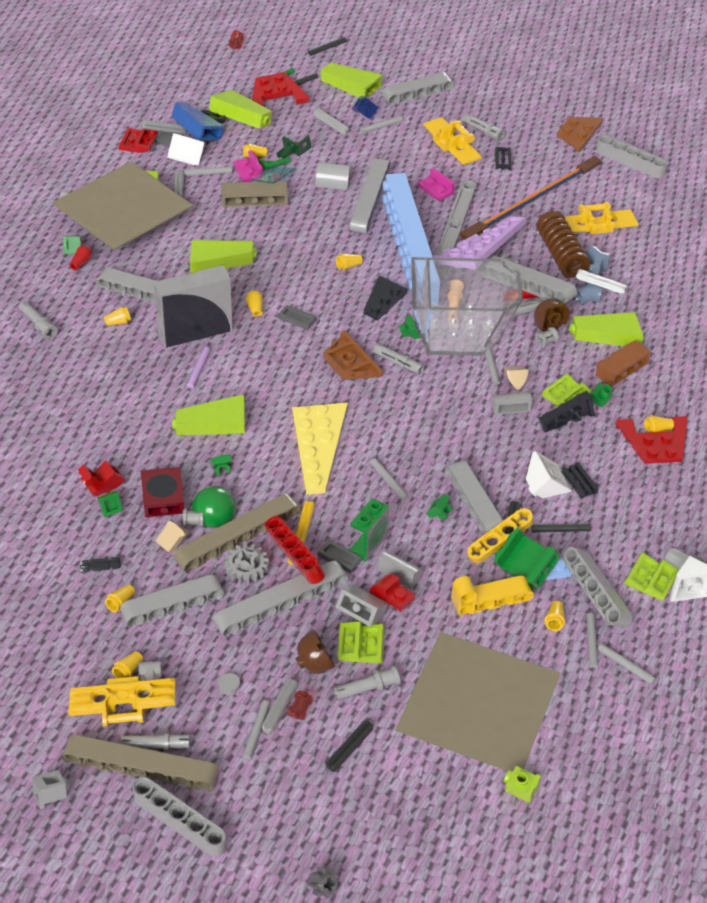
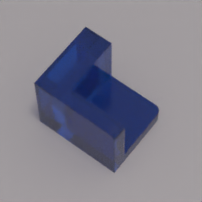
[352,96,379,119]

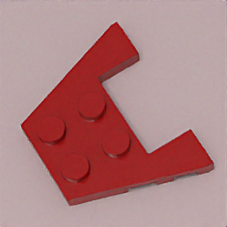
[252,72,309,107]
[615,416,688,464]

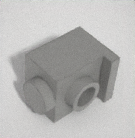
[32,770,69,809]

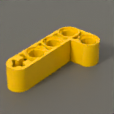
[451,576,534,616]

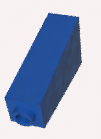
[171,102,225,141]

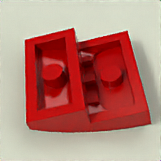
[119,127,159,153]

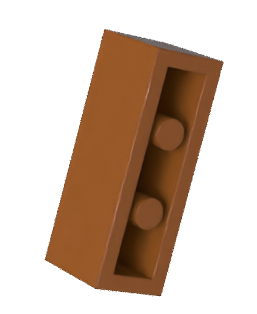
[596,341,651,387]

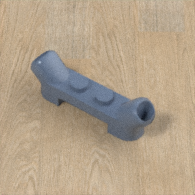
[575,246,611,304]

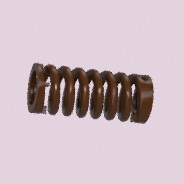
[536,210,590,278]

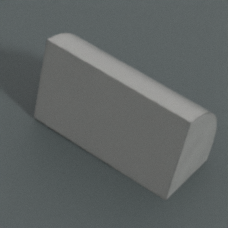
[316,162,350,190]
[490,392,532,415]
[378,551,423,589]

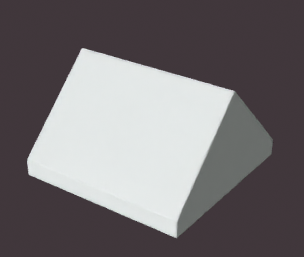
[167,133,206,165]
[670,556,707,602]

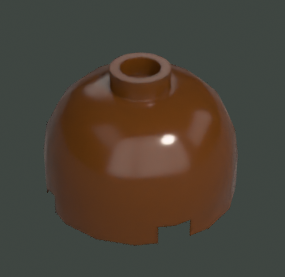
[534,299,570,332]
[295,630,335,674]

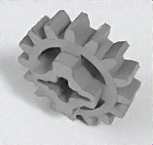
[224,544,269,584]

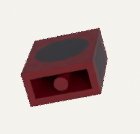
[140,467,184,518]

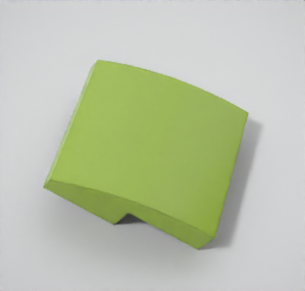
[541,373,591,406]
[624,552,679,600]
[337,621,385,664]

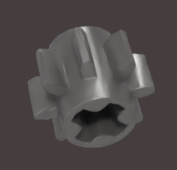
[308,866,339,898]

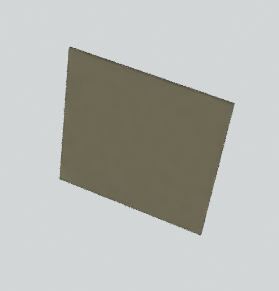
[52,162,193,250]
[395,632,561,771]

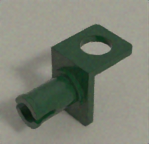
[276,135,311,159]

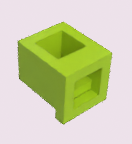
[504,766,541,803]

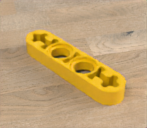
[467,508,533,563]

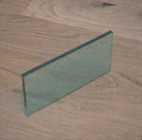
[252,166,296,184]

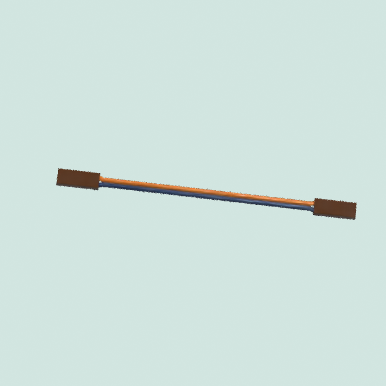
[460,156,602,239]

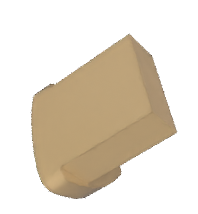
[504,366,529,390]
[155,521,189,553]

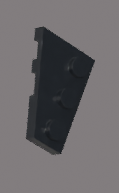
[363,275,407,321]
[538,390,595,432]

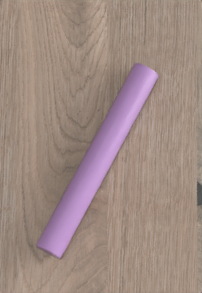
[187,347,210,388]

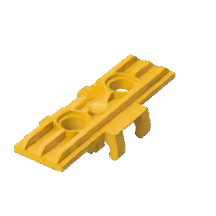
[423,117,482,165]
[565,201,638,235]
[68,676,176,726]

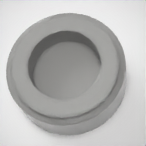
[218,673,240,695]

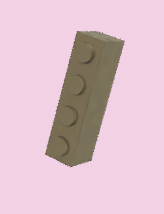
[221,181,288,207]

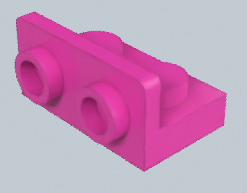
[233,150,263,182]
[418,168,454,202]

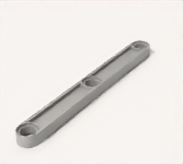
[435,180,476,275]

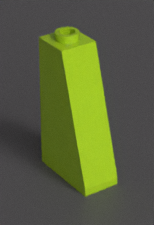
[321,63,383,100]
[209,89,272,129]
[190,240,257,274]
[569,312,644,346]
[172,395,245,435]

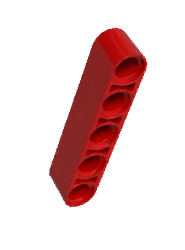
[265,516,325,584]

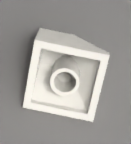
[526,451,572,498]

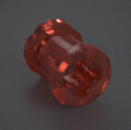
[229,31,244,49]
[287,691,313,720]

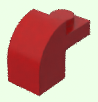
[78,461,125,496]
[370,574,415,612]

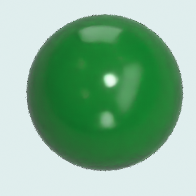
[192,486,236,528]

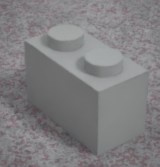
[335,584,388,627]

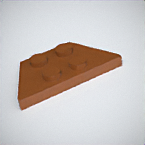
[557,116,603,153]
[323,330,383,379]

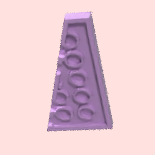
[432,216,526,269]

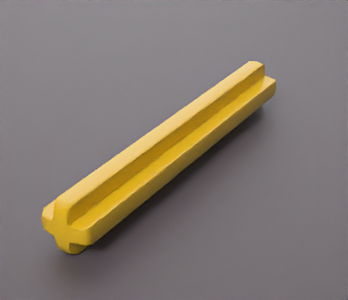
[288,501,315,565]

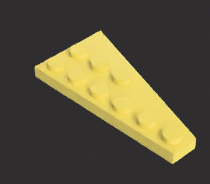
[292,403,348,495]

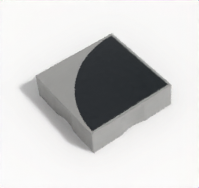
[153,265,232,348]

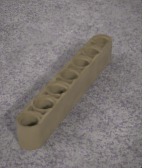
[173,494,301,573]
[62,735,219,792]

